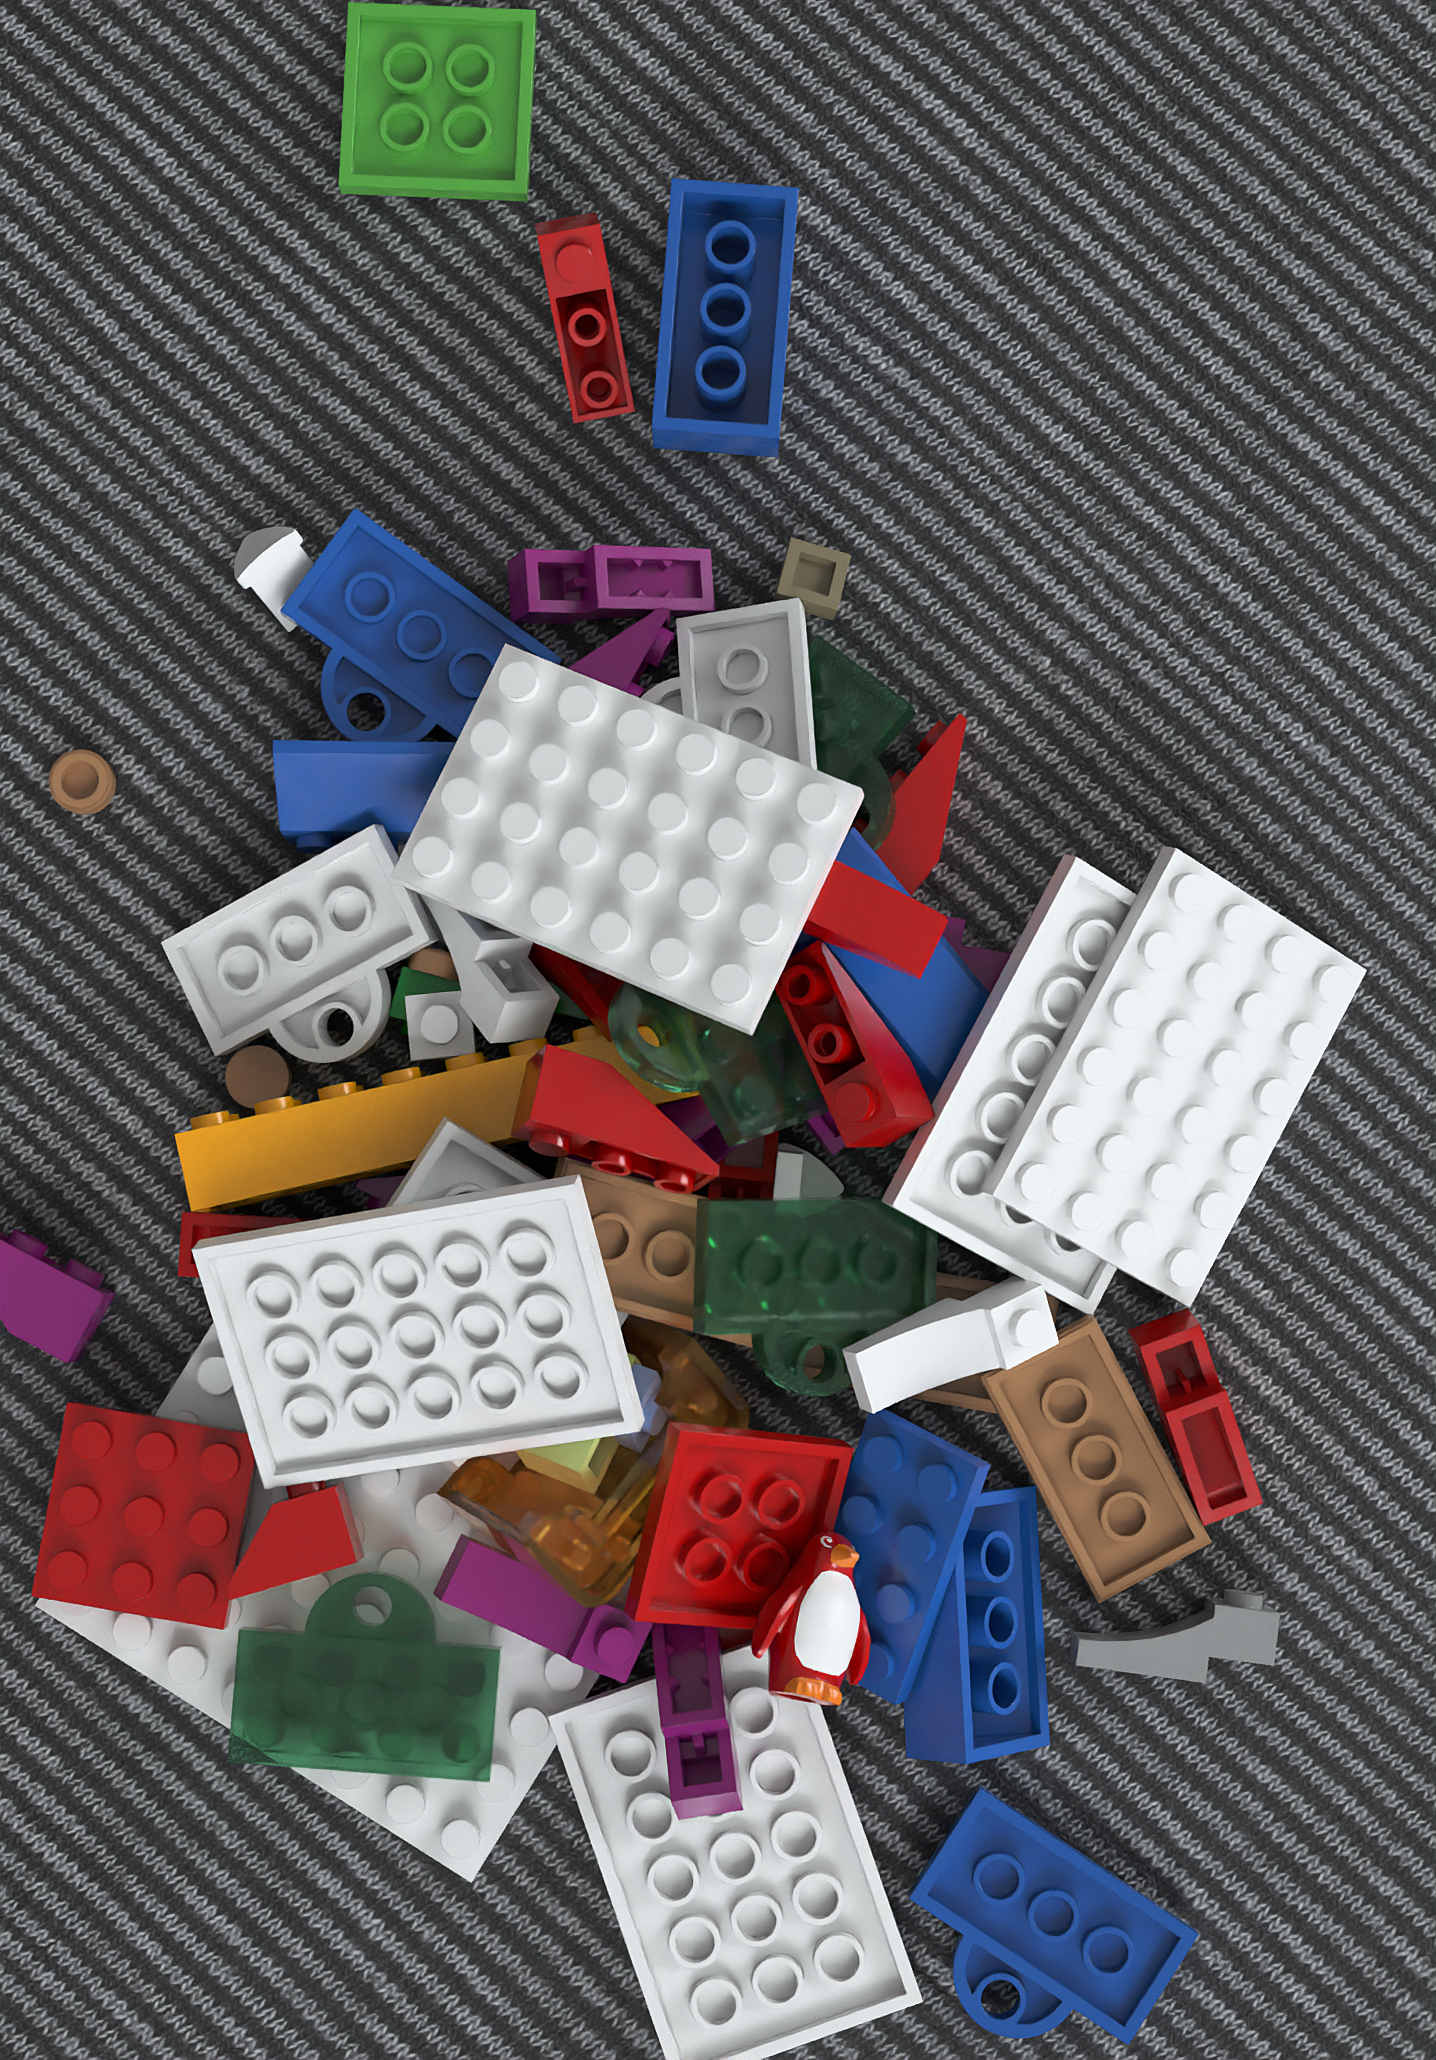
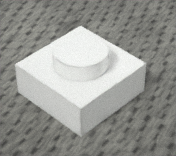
[405,990,477,1062]

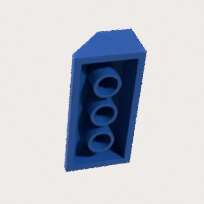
[273,740,456,854]
[788,827,990,1102]
[904,1486,1050,1764]

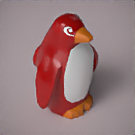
[751,1531,871,1706]

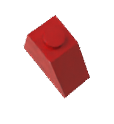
[226,1480,364,1600]

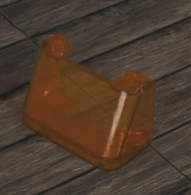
[436,1314,750,1608]

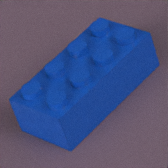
[652,178,799,458]

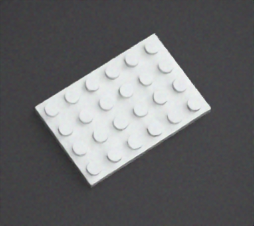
[391,643,864,1036]
[981,846,1367,1308]
[881,855,1137,1315]
[192,1174,645,1489]
[548,1640,923,2060]

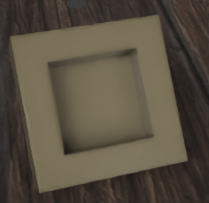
[773,537,851,621]

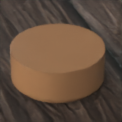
[49,749,116,815]
[407,946,459,982]
[225,1045,292,1109]

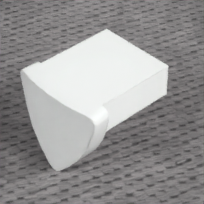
[234,527,314,632]
[771,1143,844,1220]

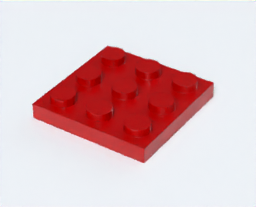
[31,1401,257,1630]
[624,1421,854,1630]

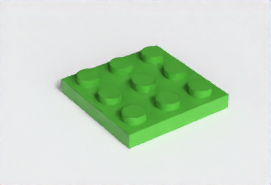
[338,2,537,202]

